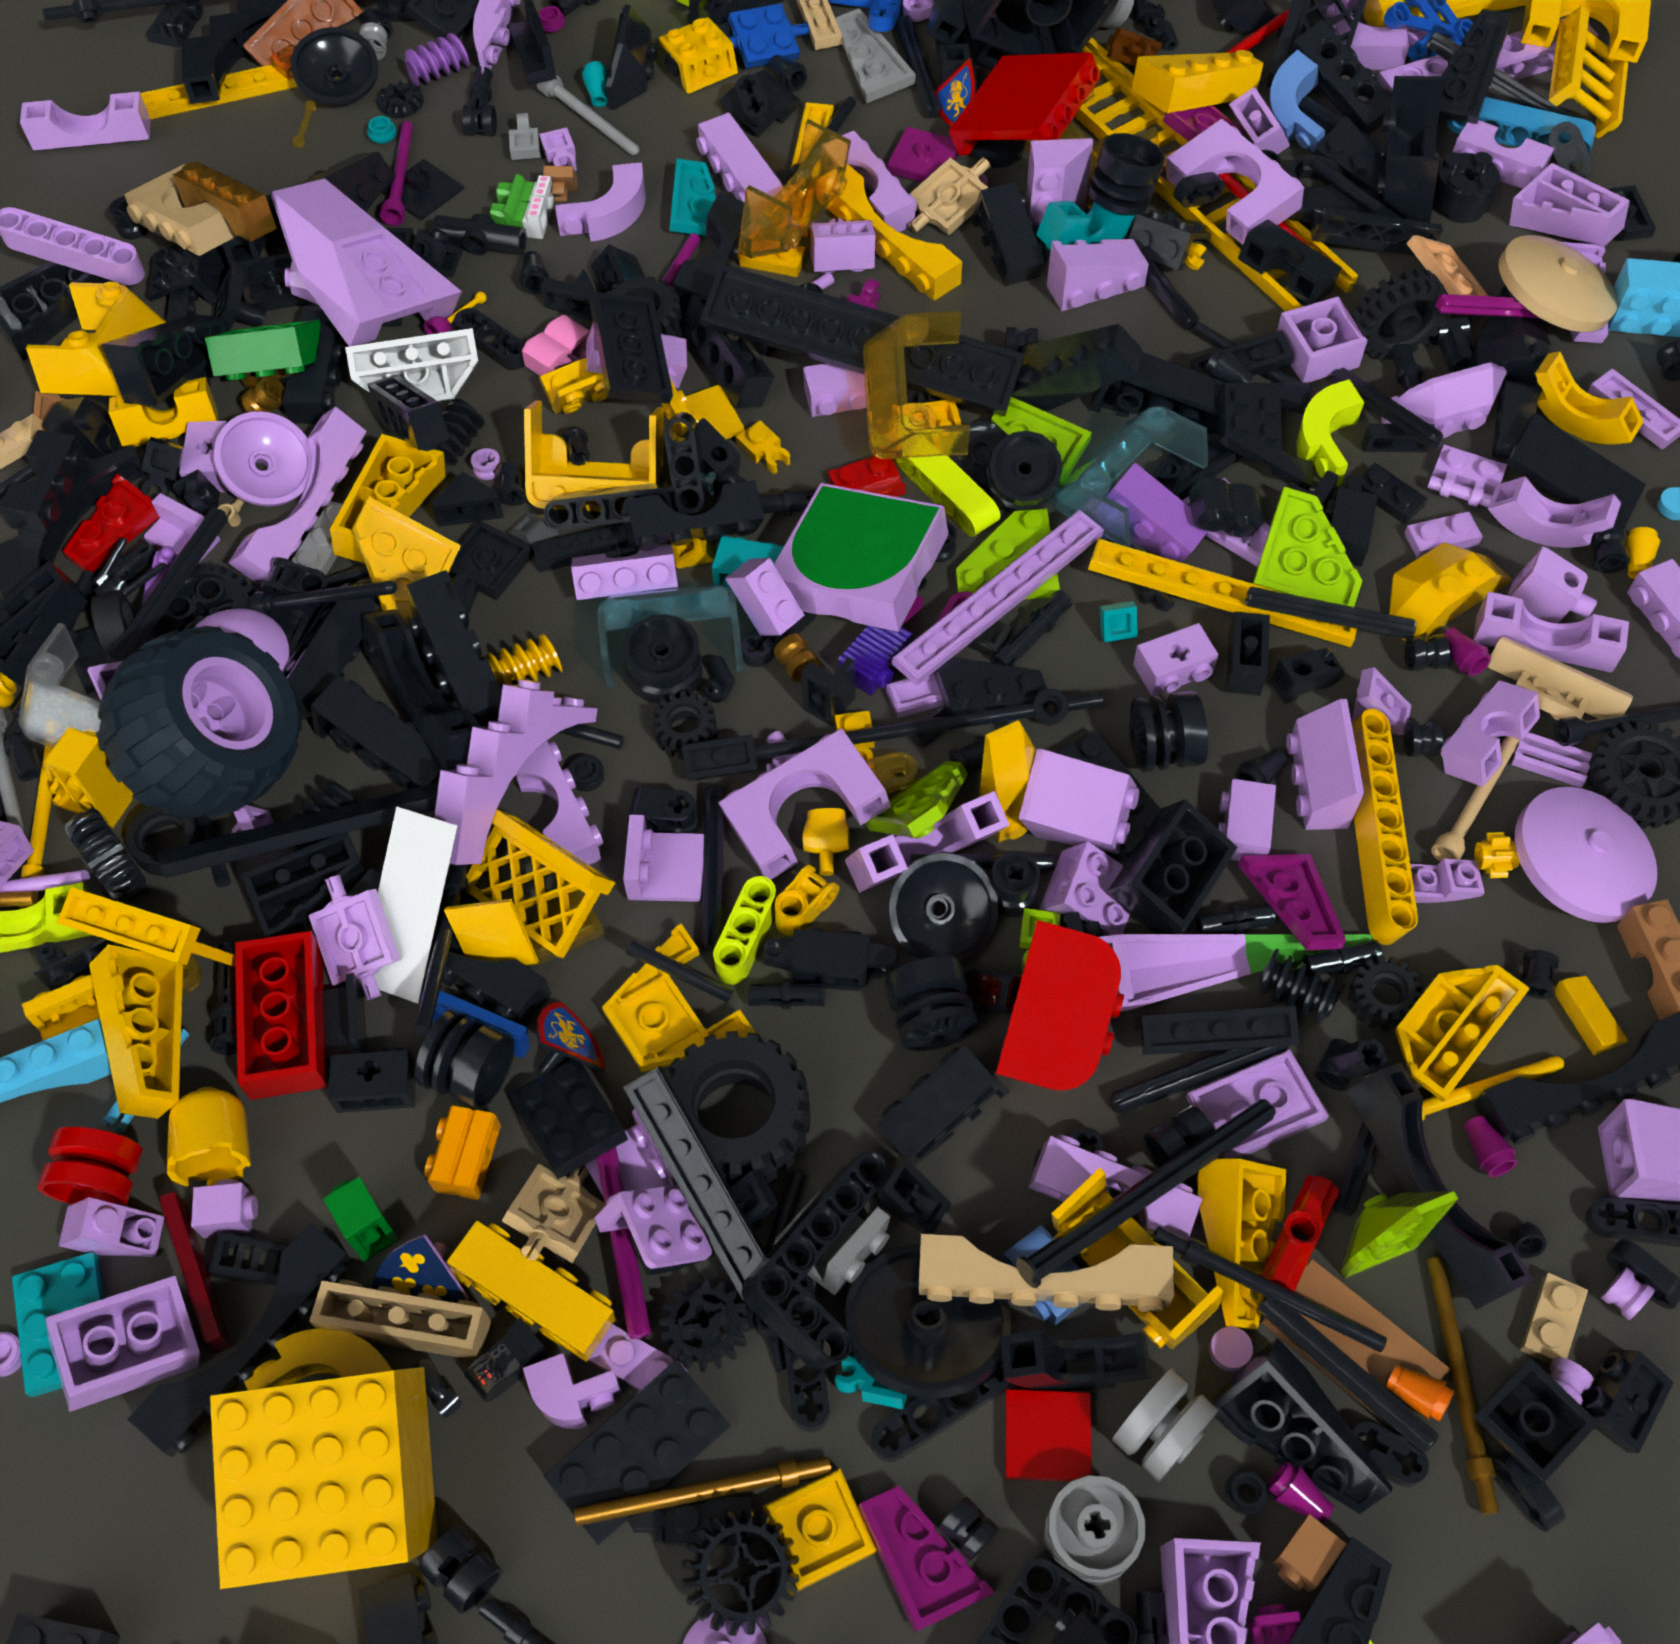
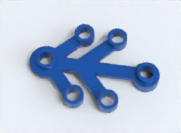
[1384,0,1473,62]

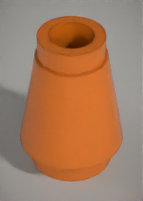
[1386,1365,1455,1422]

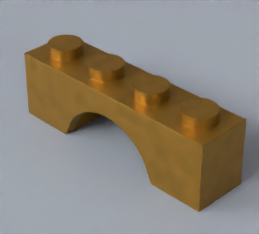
[172,162,277,242]

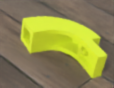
[1296,379,1364,487]

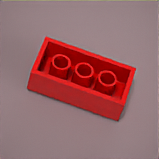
[235,931,328,1100]

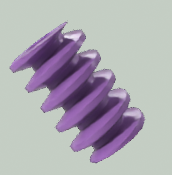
[405,33,469,87]

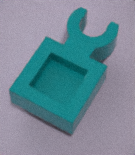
[835,1356,907,1410]

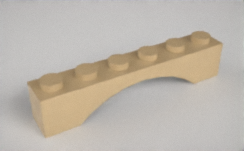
[919,1234,1174,1313]

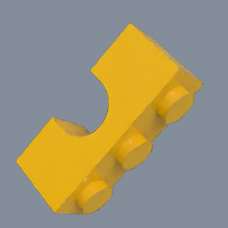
[109,377,218,447]

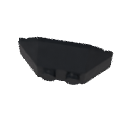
[606,4,657,110]

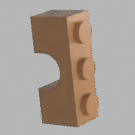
[1617,899,1680,1020]

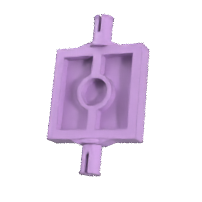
[308,875,401,1001]

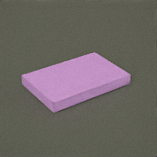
[1186,1049,1329,1159]

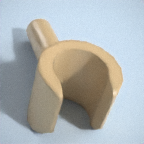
[218,498,245,527]

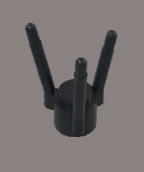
[93,537,166,597]

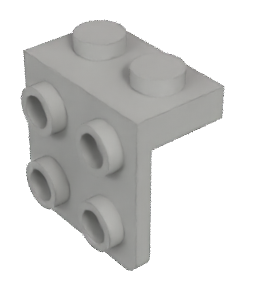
[774,1192,891,1295]

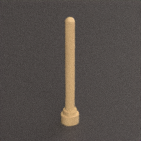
[1431,736,1520,861]

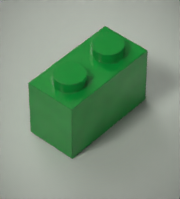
[323,1176,399,1262]

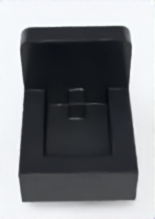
[172,469,220,516]

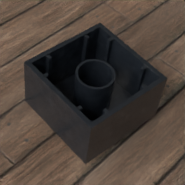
[962,0,1119,55]

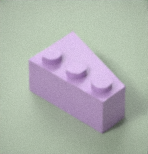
[1509,163,1630,246]
[1047,239,1149,311]

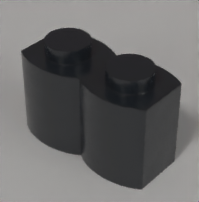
[1188,477,1264,538]

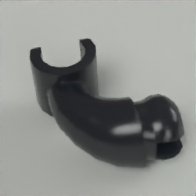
[412,1359,462,1418]

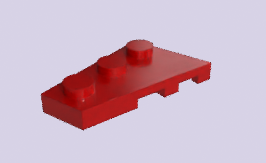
[63,473,159,572]

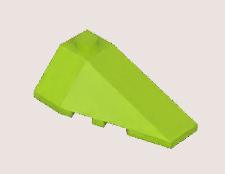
[1340,1191,1458,1279]

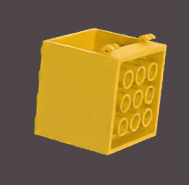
[210,1367,438,1589]

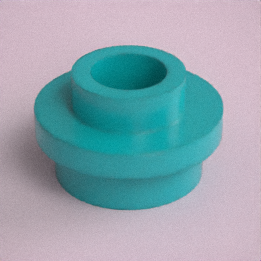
[367,116,397,144]

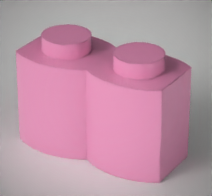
[522,315,590,376]

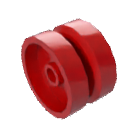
[37,1127,143,1207]

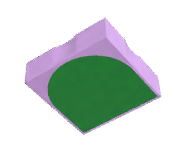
[774,483,948,632]

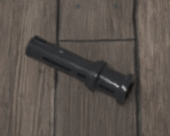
[210,941,237,1055]

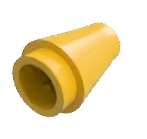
[1625,527,1661,579]

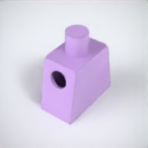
[1507,546,1597,623]

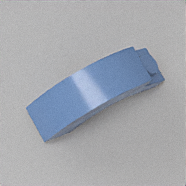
[1270,49,1325,152]

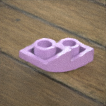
[1410,859,1485,903]

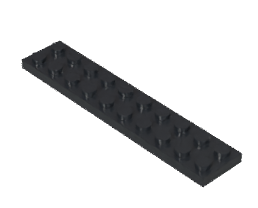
[700,263,1025,417]

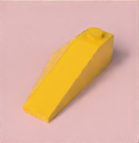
[979,720,1036,843]
[1197,1158,1286,1330]

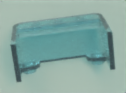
[1055,406,1208,547]
[597,582,744,687]

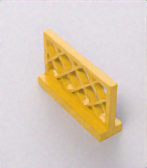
[466,809,616,958]
[57,887,235,967]

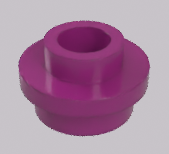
[539,6,565,33]

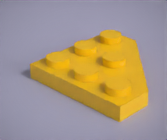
[352,496,461,627]

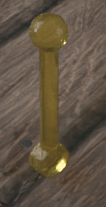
[292,100,316,148]

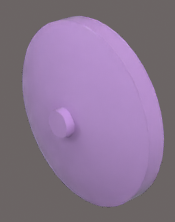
[1515,787,1657,923]

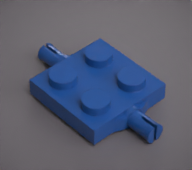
[727,3,810,69]

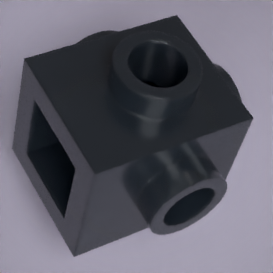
[411,228,464,277]

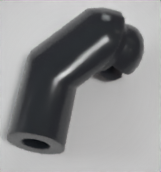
[1144,15,1179,51]

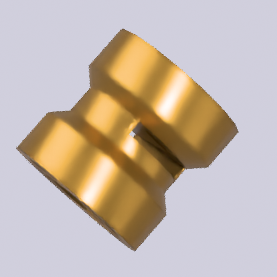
[242,376,285,413]
[774,633,820,682]

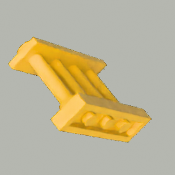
[1548,5,1628,139]

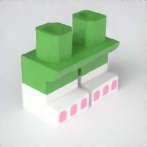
[490,174,555,239]

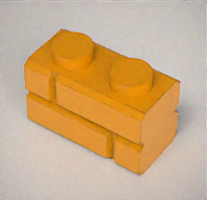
[424,1105,501,1200]

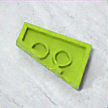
[991,397,1092,489]

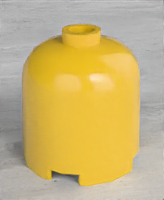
[167,1087,251,1186]

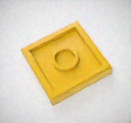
[762,1469,877,1591]

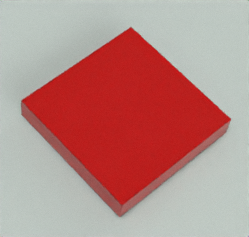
[1005,1389,1092,1482]

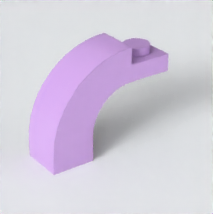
[555,162,646,242]
[1488,476,1621,548]

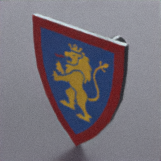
[935,57,977,127]
[536,1001,606,1075]

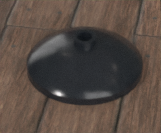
[290,27,379,106]
[887,853,998,962]

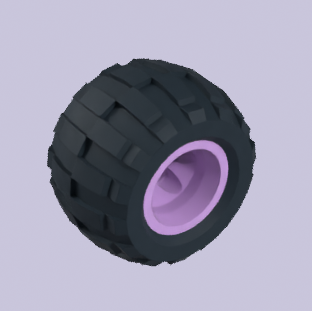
[97,626,302,818]

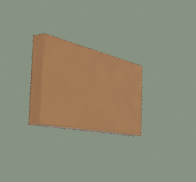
[1262,1259,1450,1436]

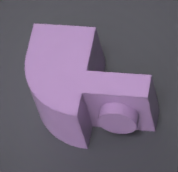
[523,1353,623,1429]

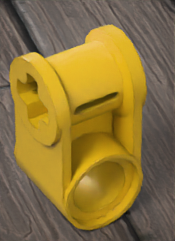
[775,865,840,936]

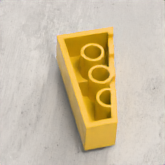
[330,434,446,564]

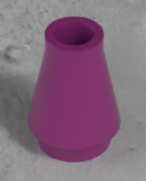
[1444,627,1491,676]
[1463,1116,1518,1178]
[1267,1461,1335,1524]

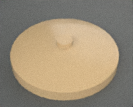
[1498,235,1618,332]

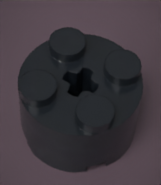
[1432,152,1500,223]

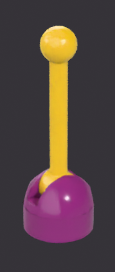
[424,291,487,335]

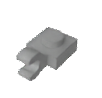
[509,113,541,160]

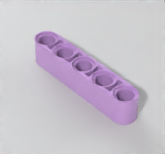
[0,207,145,285]

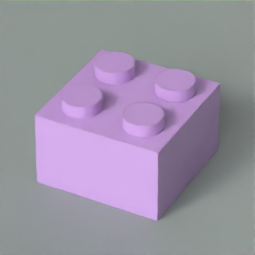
[1277,297,1367,383]

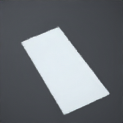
[359,806,457,1004]

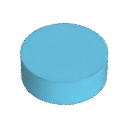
[1657,487,1680,520]

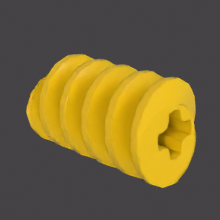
[486,634,563,685]

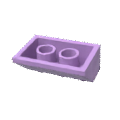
[1025,138,1093,236]
[1286,699,1364,830]

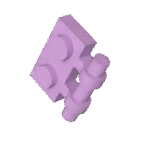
[1427,445,1507,507]

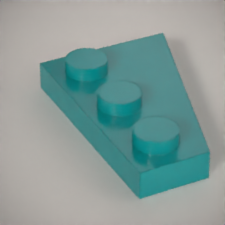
[669,158,716,236]

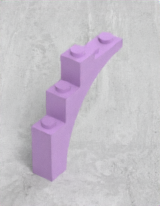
[434,679,598,865]

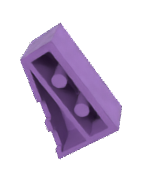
[1090,462,1208,563]

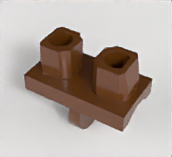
[1106,27,1162,67]

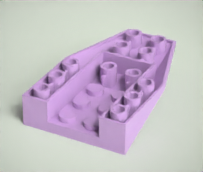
[271,178,462,346]

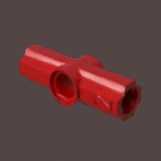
[1261,1175,1340,1292]

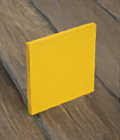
[444,899,539,965]

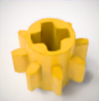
[1474,832,1520,878]

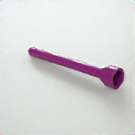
[380,121,413,226]

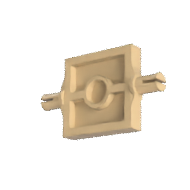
[908,157,991,236]
[502,1163,605,1263]

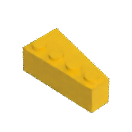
[1131,50,1264,114]
[89,944,183,1119]
[447,1221,616,1362]

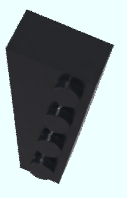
[102,314,226,406]

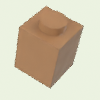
[1272,1514,1346,1593]

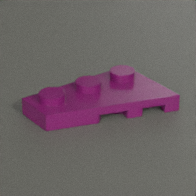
[1238,854,1346,950]
[858,1486,995,1633]

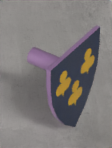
[372,1234,469,1303]

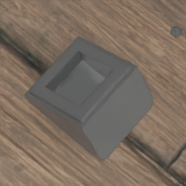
[508,513,559,547]

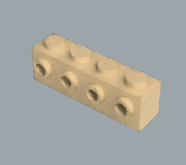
[310,1280,491,1360]

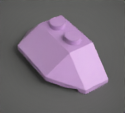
[1381,362,1507,438]

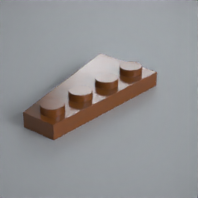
[242,0,363,67]

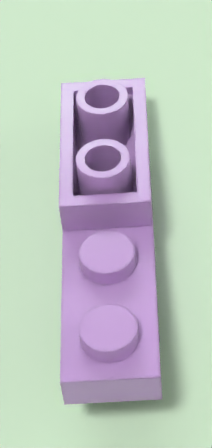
[473,0,521,74]

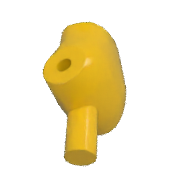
[802,808,850,876]

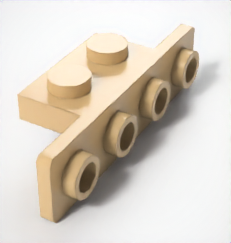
[1487,636,1633,720]

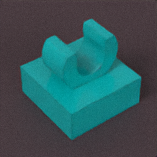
[1100,601,1138,643]

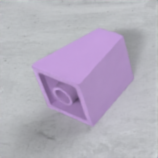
[1019,748,1139,854]
[1598,1099,1680,1204]

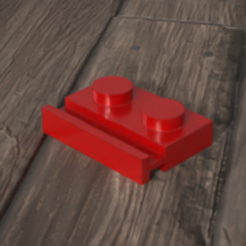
[828,452,906,497]

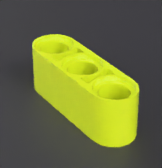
[713,876,777,985]

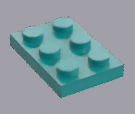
[12,1252,104,1398]

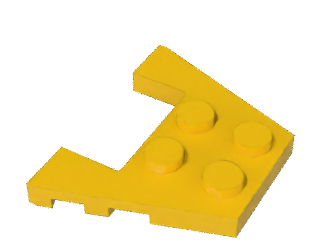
[602,924,756,1072]

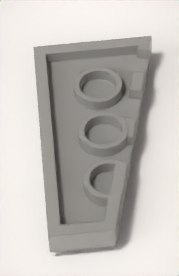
[835,8,916,103]

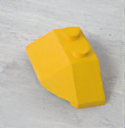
[1389,542,1512,641]
[1395,965,1530,1102]

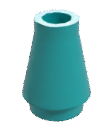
[582,61,609,107]

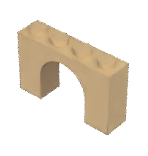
[124,164,238,256]

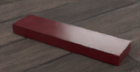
[160,1191,232,1353]

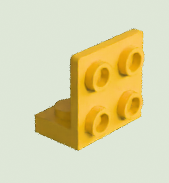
[659,17,738,94]
[539,358,607,414]
[662,379,744,439]

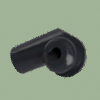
[704,656,735,703]

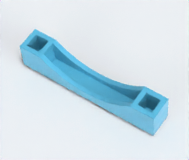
[0,1019,111,1103]

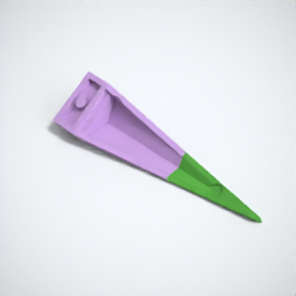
[1099,934,1373,1011]

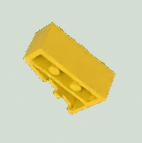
[44,727,133,828]

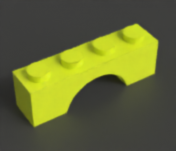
[0,882,93,953]

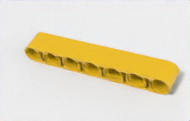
[1352,708,1418,945]

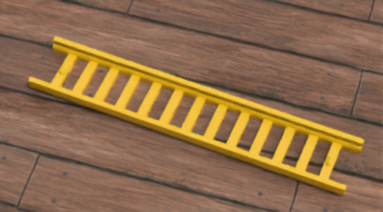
[1074,37,1359,312]

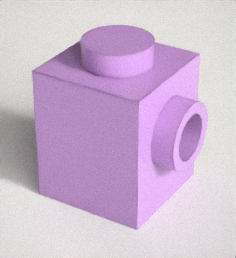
[191,1179,258,1238]

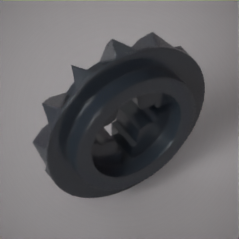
[377,80,424,117]

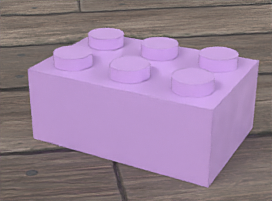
[45,1276,200,1412]

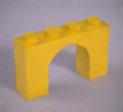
[1521,0,1651,63]

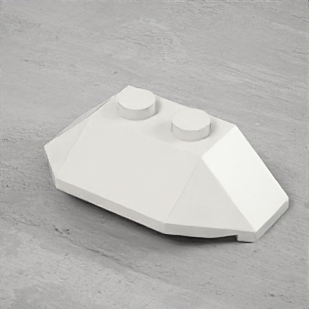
[345,328,479,402]

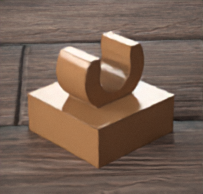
[543,166,578,202]

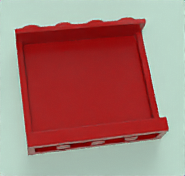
[949,52,1100,155]

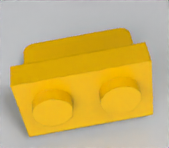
[22,974,101,1041]

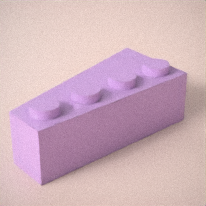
[1160,1538,1261,1644]

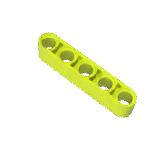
[874,415,1001,537]

